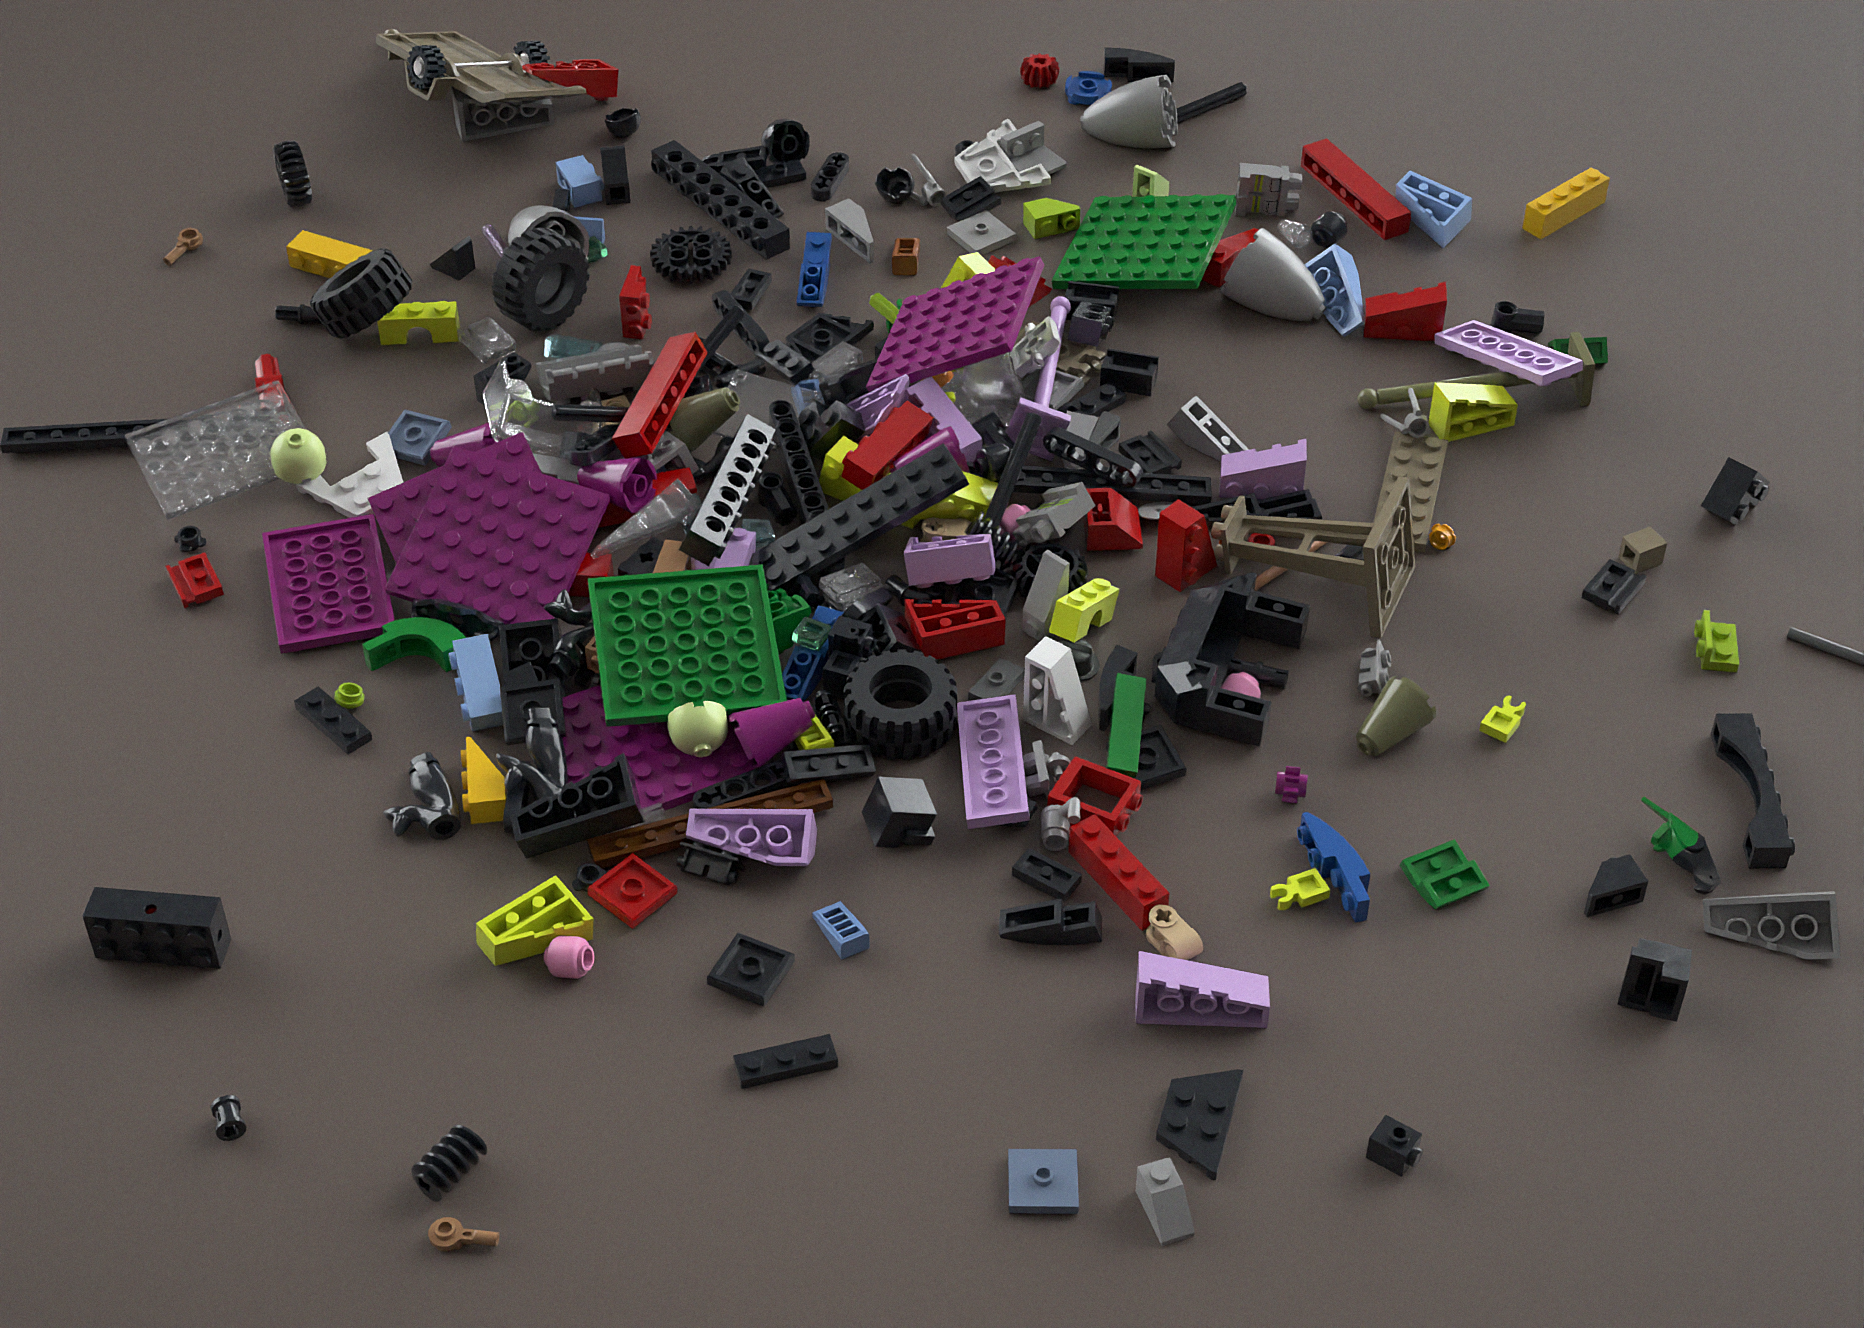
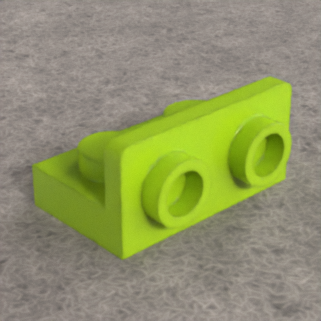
[1694,610,1739,673]

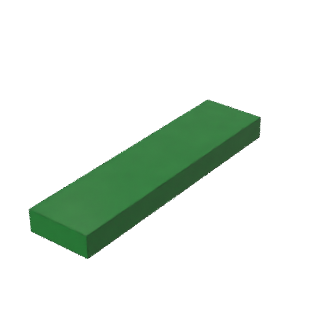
[1106,673,1147,779]

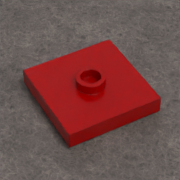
[588,853,677,929]

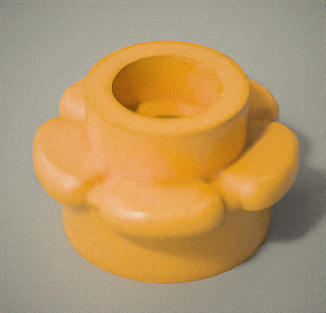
[1429,523,1456,550]

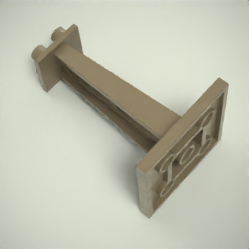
[1211,476,1415,638]

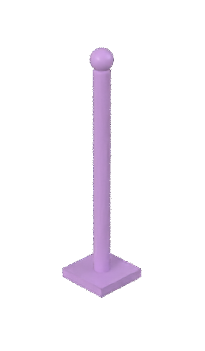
[1005,296,1071,461]

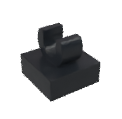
[788,575,825,609]

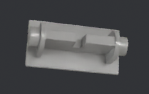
[1358,639,1391,697]

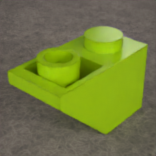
[1023,198,1081,239]

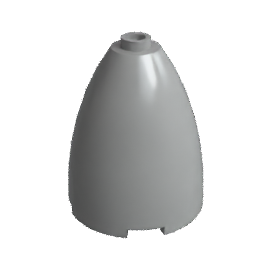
[1080,75,1178,149]
[508,205,590,284]
[1220,228,1326,321]

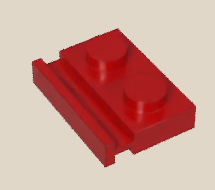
[165,552,224,608]

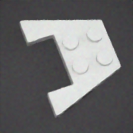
[954,119,1051,192]
[296,432,403,518]

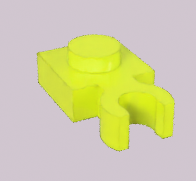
[1479,695,1526,743]
[1270,868,1331,910]

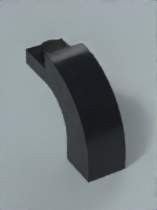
[818,358,878,407]

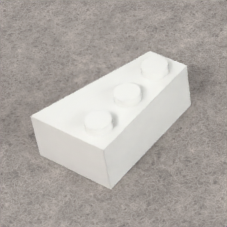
[1023,636,1092,745]

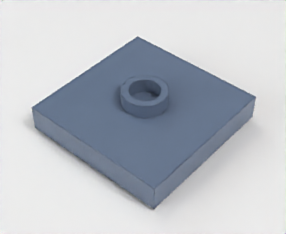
[388,410,452,465]
[1008,1149,1079,1214]

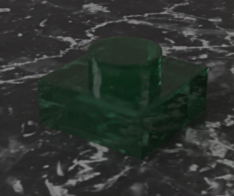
[587,236,608,263]
[792,617,831,651]

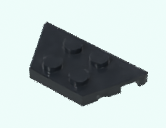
[785,313,874,377]
[1156,1069,1244,1181]

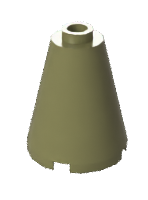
[669,387,740,451]
[1356,676,1436,756]

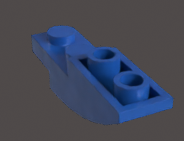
[797,232,832,307]
[782,605,843,702]
[1297,812,1370,923]

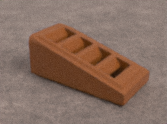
[892,238,921,275]

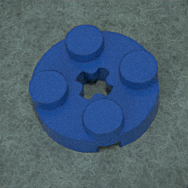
[1065,71,1112,105]

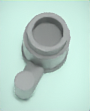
[1041,797,1080,851]

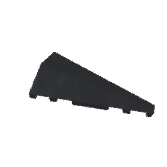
[1192,489,1322,522]

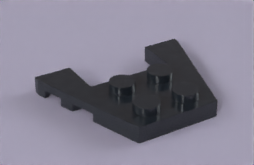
[918,568,1019,618]

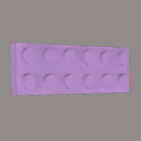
[1435,320,1583,386]
[957,694,1030,829]

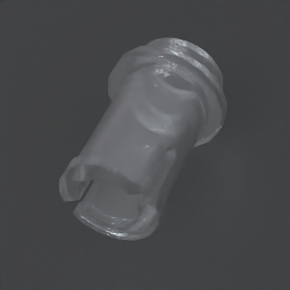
[627,802,666,829]

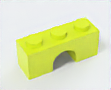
[377,301,460,345]
[1049,578,1120,642]

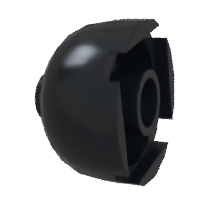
[761,119,810,164]

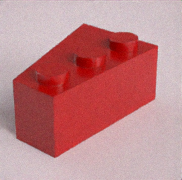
[1363,281,1447,341]
[1155,499,1217,592]
[905,599,1006,659]

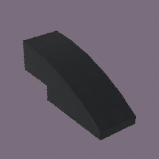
[1103,47,1175,82]
[1098,645,1138,732]
[999,899,1102,945]

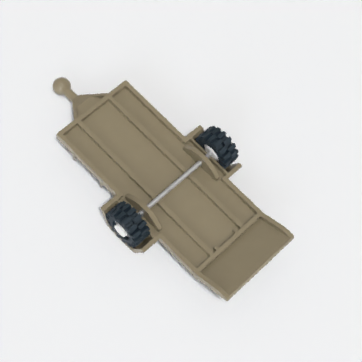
[376,29,586,103]

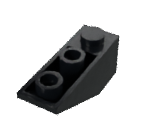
[720,156,784,218]

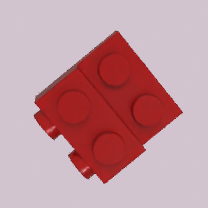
[619,265,652,339]

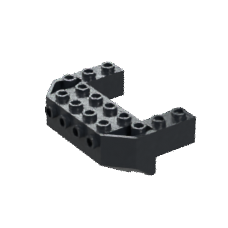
[1151,572,1310,747]

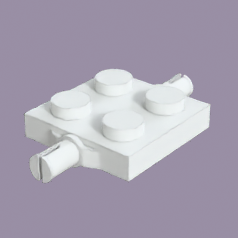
[1011,316,1061,378]

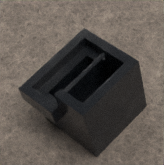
[862,777,937,848]
[1617,938,1692,1022]

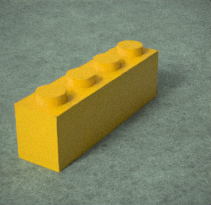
[1522,167,1610,239]
[286,230,373,278]

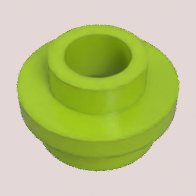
[334,682,365,709]

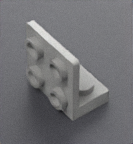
[1001,121,1067,175]
[619,430,699,474]

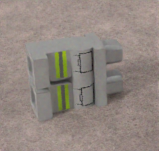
[1235,163,1302,217]
[1013,482,1096,546]

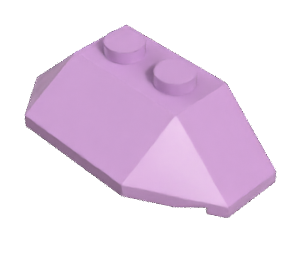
[847,374,909,443]

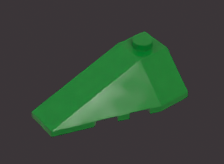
[766,584,811,655]

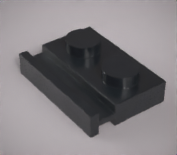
[941,176,1002,222]
[1118,431,1182,474]
[1581,559,1647,615]

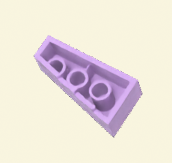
[1135,951,1270,1028]

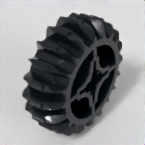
[273,140,312,207]
[1012,541,1088,597]

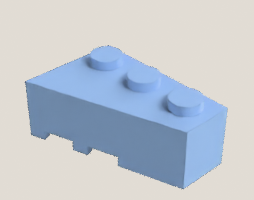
[1396,171,1472,248]
[448,634,503,731]

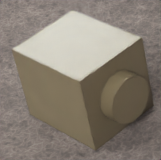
[1618,527,1667,574]

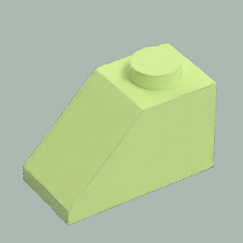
[1132,165,1169,197]

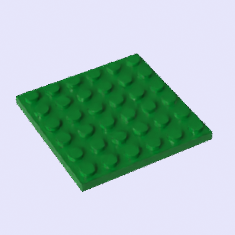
[1051,194,1237,289]
[588,564,787,727]

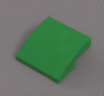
[1399,839,1490,910]

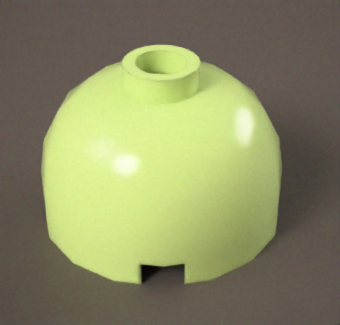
[270,428,327,484]
[667,701,728,757]

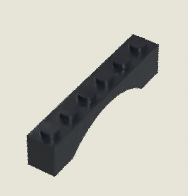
[1710,713,1795,869]

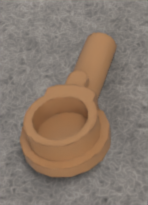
[163,228,203,266]
[428,1217,499,1252]

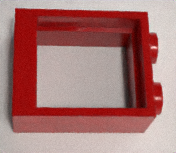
[1047,756,1143,837]

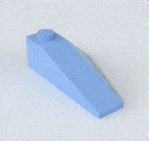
[1305,244,1365,337]

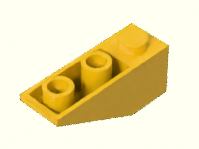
[461,737,507,824]

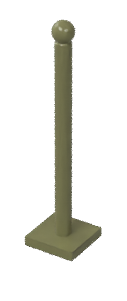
[1357,331,1595,409]

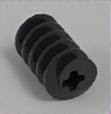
[964,511,1026,571]
[411,1125,488,1202]

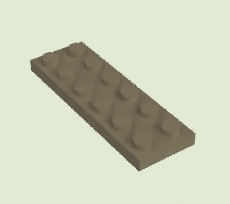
[1373,431,1448,553]

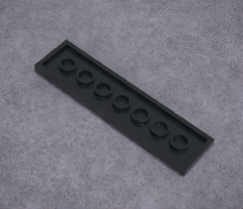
[751,443,969,591]

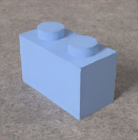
[556,155,604,207]

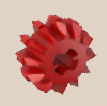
[1020,53,1060,89]

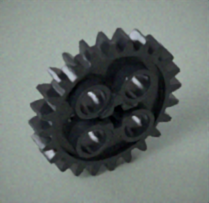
[650,226,732,284]

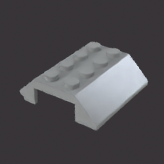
[535,344,654,404]

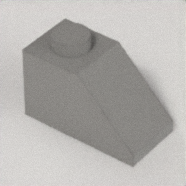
[1135,1157,1195,1246]

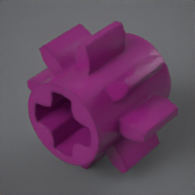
[1275,766,1308,803]

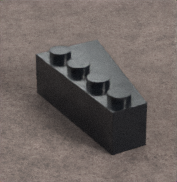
[510,753,645,859]

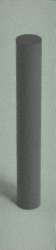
[1787,627,1864,666]

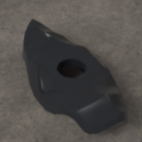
[412,599,505,642]

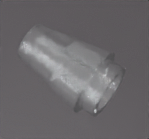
[1278,219,1313,248]

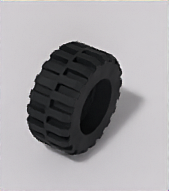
[492,228,590,332]
[310,248,412,339]
[844,650,957,760]

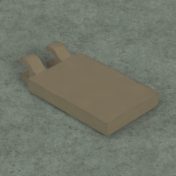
[1004,321,1106,386]

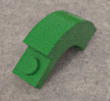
[362,617,466,673]

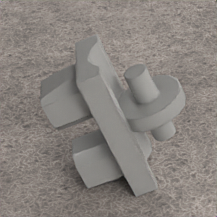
[1023,740,1070,798]

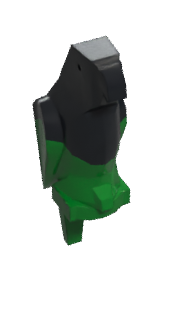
[1641,796,1721,894]

